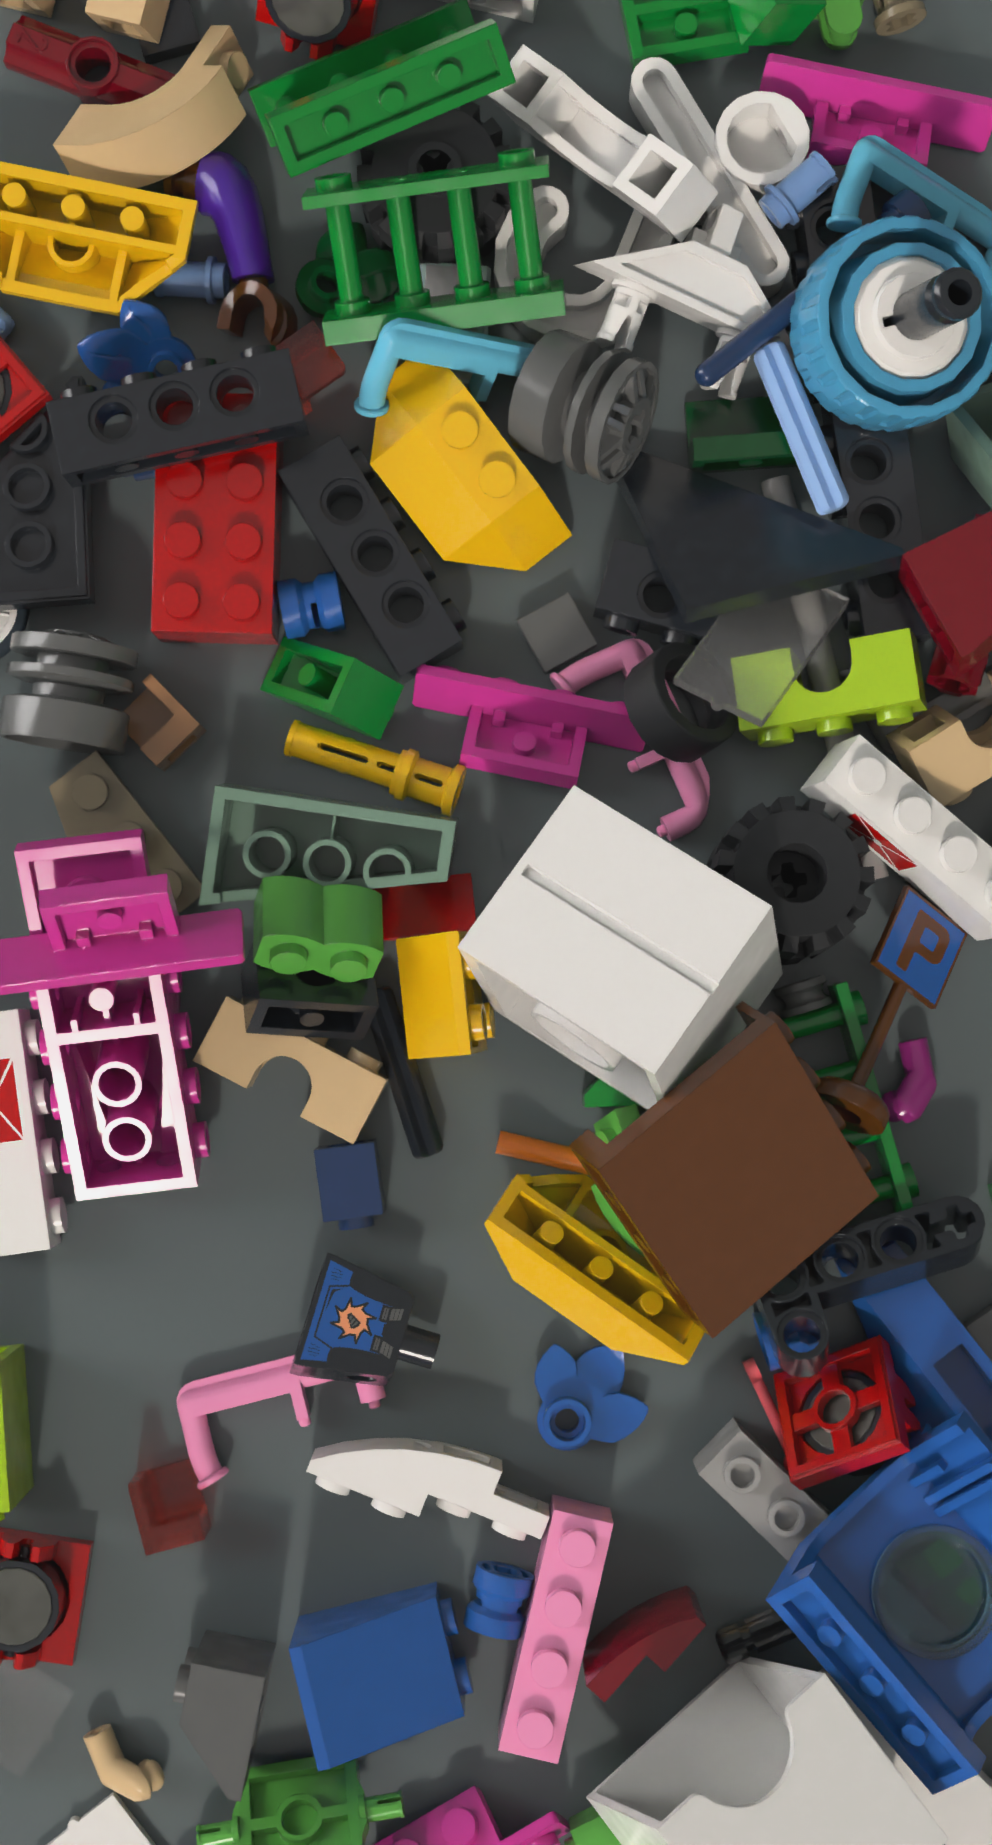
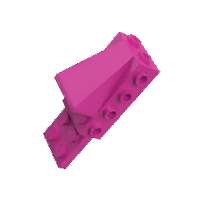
[14,828,211,1201]

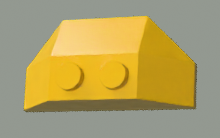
[0,161,199,317]
[370,360,572,571]
[484,1174,705,1365]

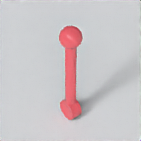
[742,1357,788,1471]

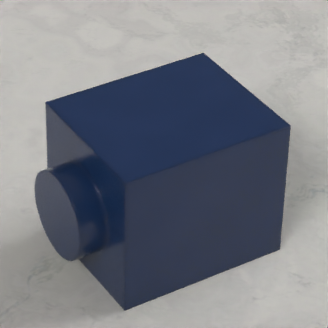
[314,1138,386,1230]

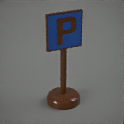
[816,886,968,1135]

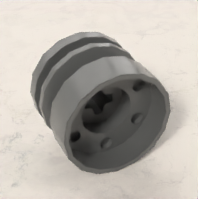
[508,329,660,485]
[0,629,139,756]

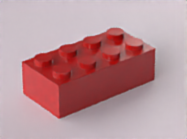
[151,393,284,645]

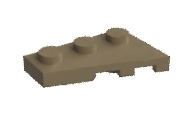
[49,750,202,914]

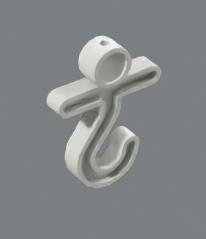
[494,57,810,348]

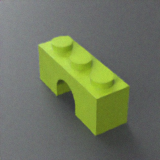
[730,628,928,747]

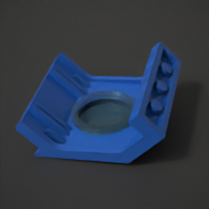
[765,1411,992,1795]

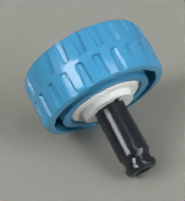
[789,215,992,432]

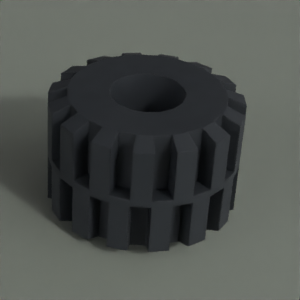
[357,101,511,264]
[706,796,875,965]

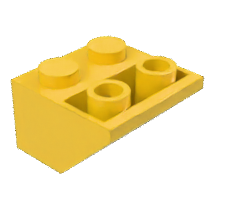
[396,931,495,1059]

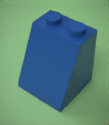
[289,1582,474,1772]

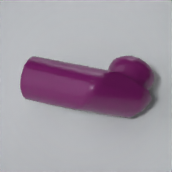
[882,1037,937,1123]

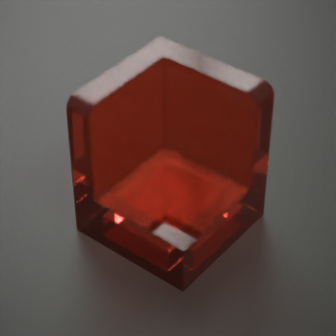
[276,320,346,416]
[128,1458,212,1556]

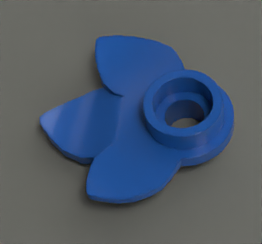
[77,299,196,390]
[534,1344,649,1451]

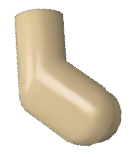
[83,1724,165,1802]

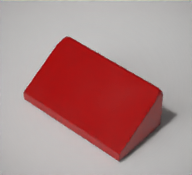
[372,873,476,942]

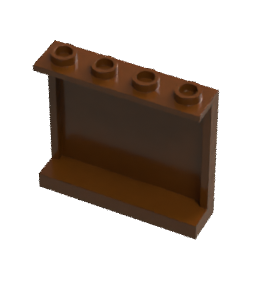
[569,1001,879,1339]

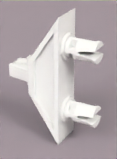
[573,203,794,400]

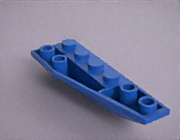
[834,1241,992,1442]

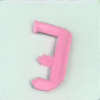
[550,638,710,842]
[177,1354,386,1490]

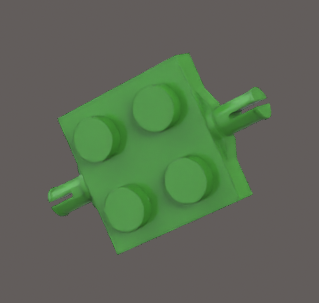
[196,1757,405,1845]

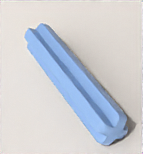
[754,341,849,515]

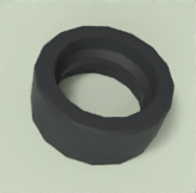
[624,642,739,763]

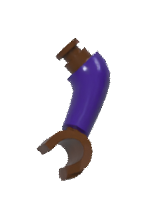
[163,150,298,350]

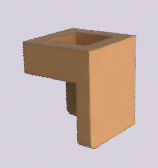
[123,673,207,772]

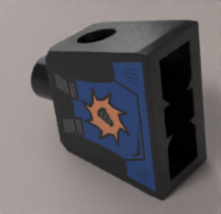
[290,1253,440,1386]

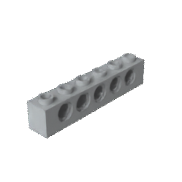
[692,1417,962,1649]

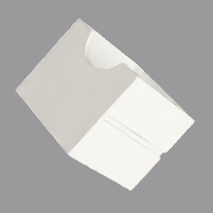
[457,785,783,1110]
[586,1657,949,1845]

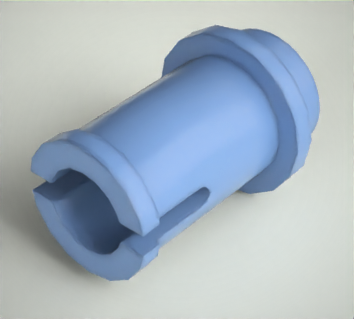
[758,151,838,229]
[153,256,230,304]

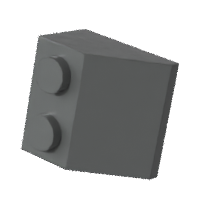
[173,1630,276,1802]

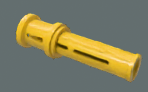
[284,719,467,817]

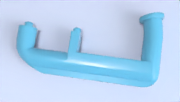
[826,135,992,269]
[354,318,535,418]

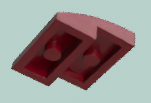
[582,1586,706,1702]

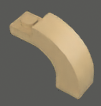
[53,25,254,188]

